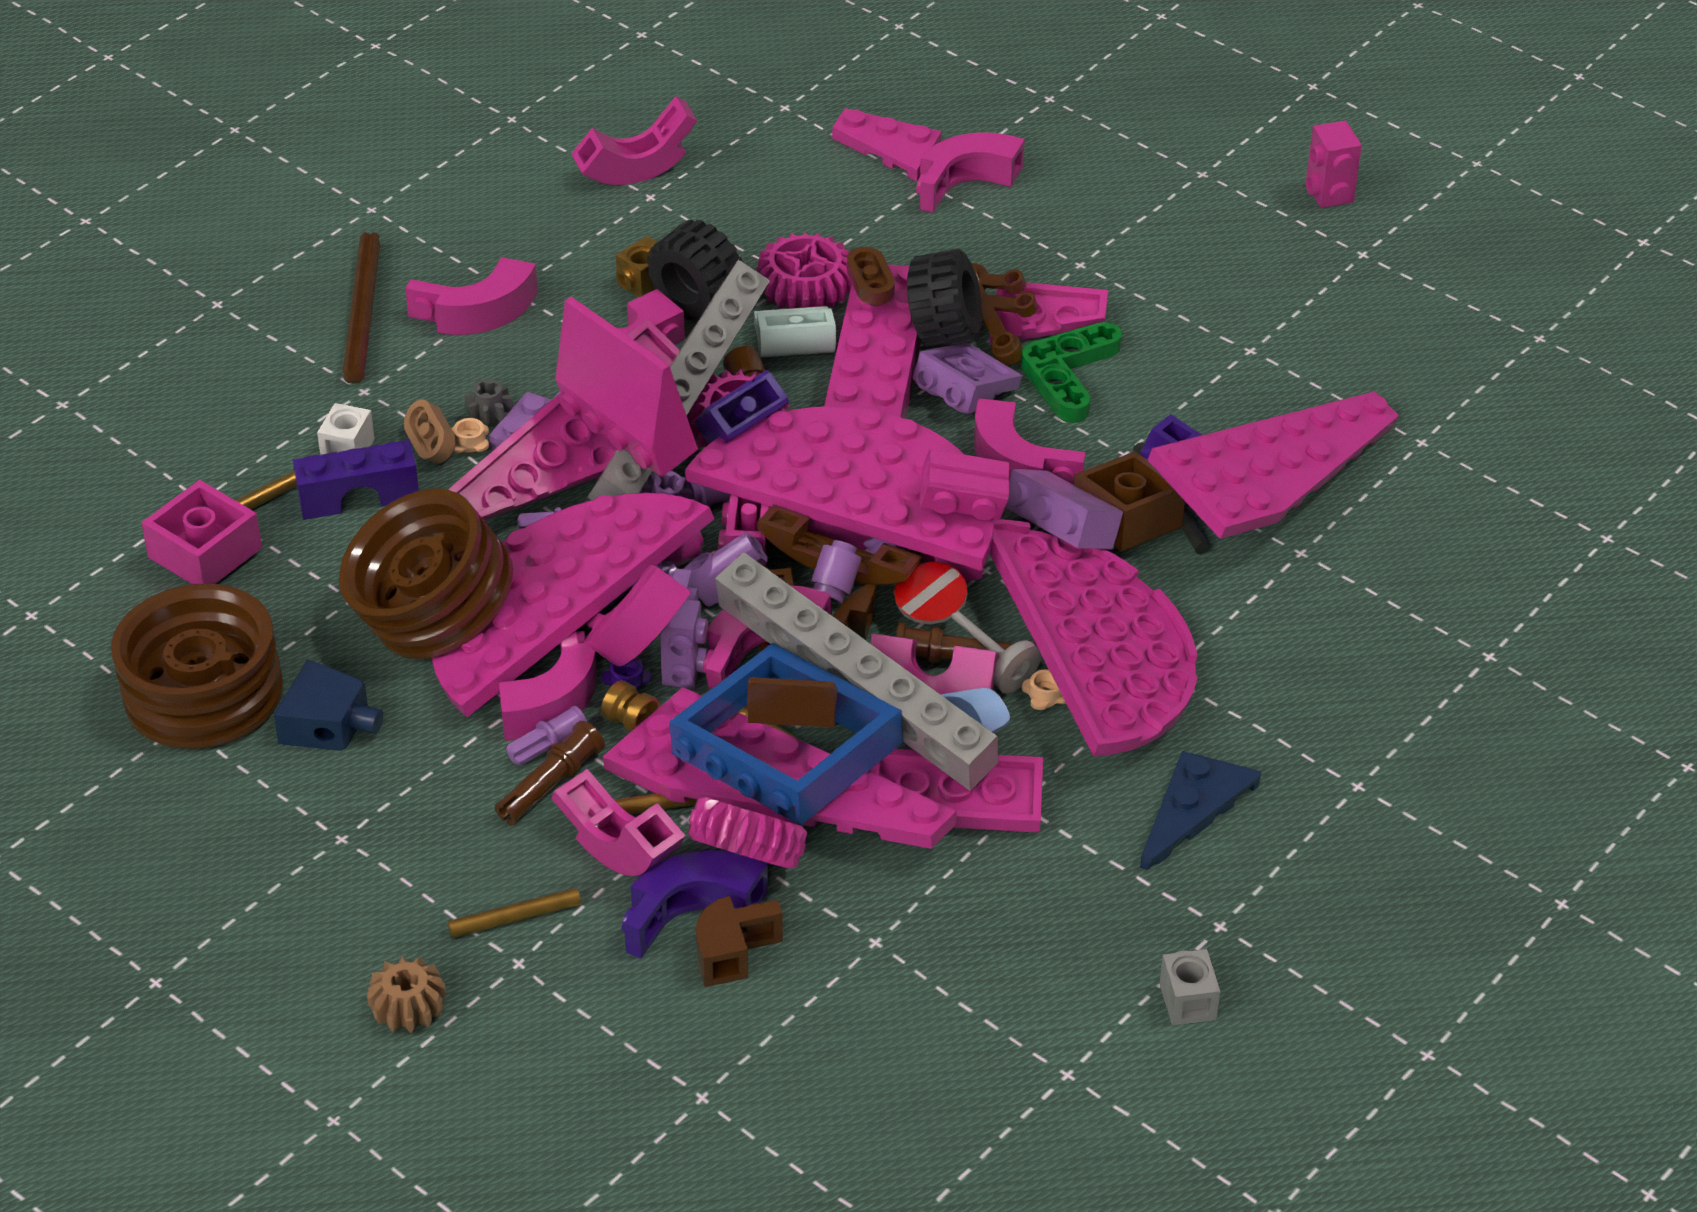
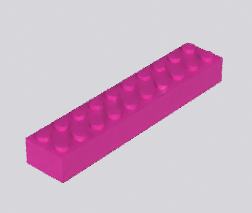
[808,264,921,551]

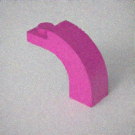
[571,96,697,185]
[916,132,1025,213]
[405,257,538,335]
[974,398,1086,484]
[584,564,691,667]
[703,585,833,689]
[498,631,597,741]
[551,769,686,876]

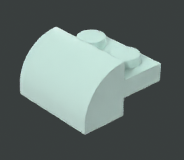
[754,306,836,358]

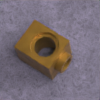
[615,235,657,298]

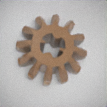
[367,955,446,1034]

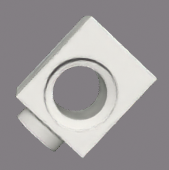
[317,403,375,455]

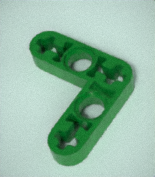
[1021,322,1122,423]

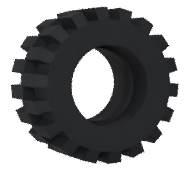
[647,219,743,322]
[907,248,982,349]

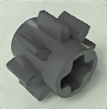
[464,379,513,427]

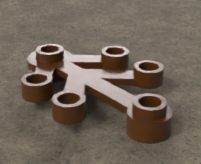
[968,263,1039,366]

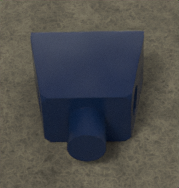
[274,660,383,751]

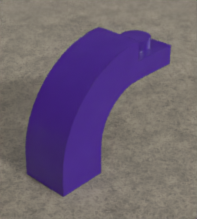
[621,850,768,959]

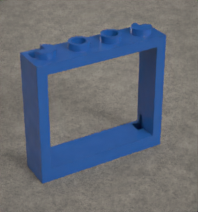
[669,643,903,826]

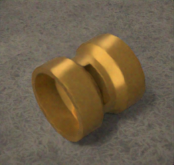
[601,680,660,732]

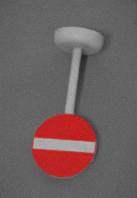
[894,561,1042,694]

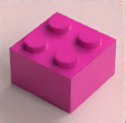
[141,480,262,584]

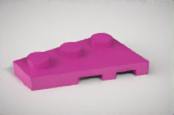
[832,108,942,181]
[990,281,1108,345]

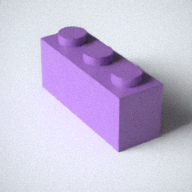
[1005,469,1123,549]

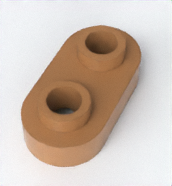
[404,399,455,464]

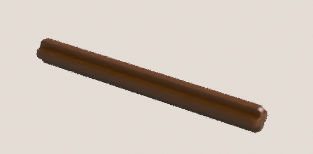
[343,232,380,383]

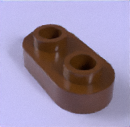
[847,247,895,306]

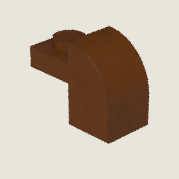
[696,896,783,987]

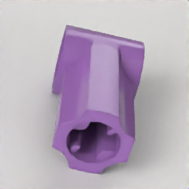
[683,531,767,606]

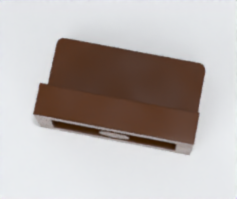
[748,677,837,728]

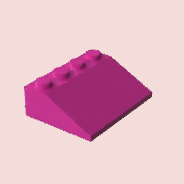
[555,297,698,477]

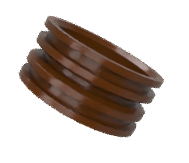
[339,489,513,659]
[111,584,283,749]

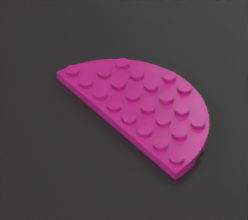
[685,406,994,571]
[432,493,714,717]
[990,519,1198,757]

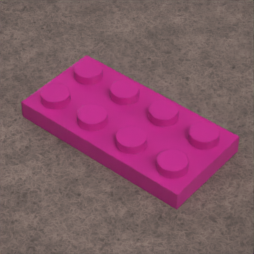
[871,749,1043,833]

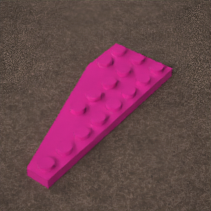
[448,318,691,521]
[1147,391,1399,539]
[603,687,957,849]

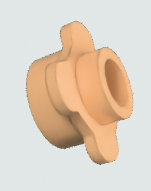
[452,418,489,453]
[1022,669,1066,710]

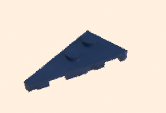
[1140,751,1262,870]

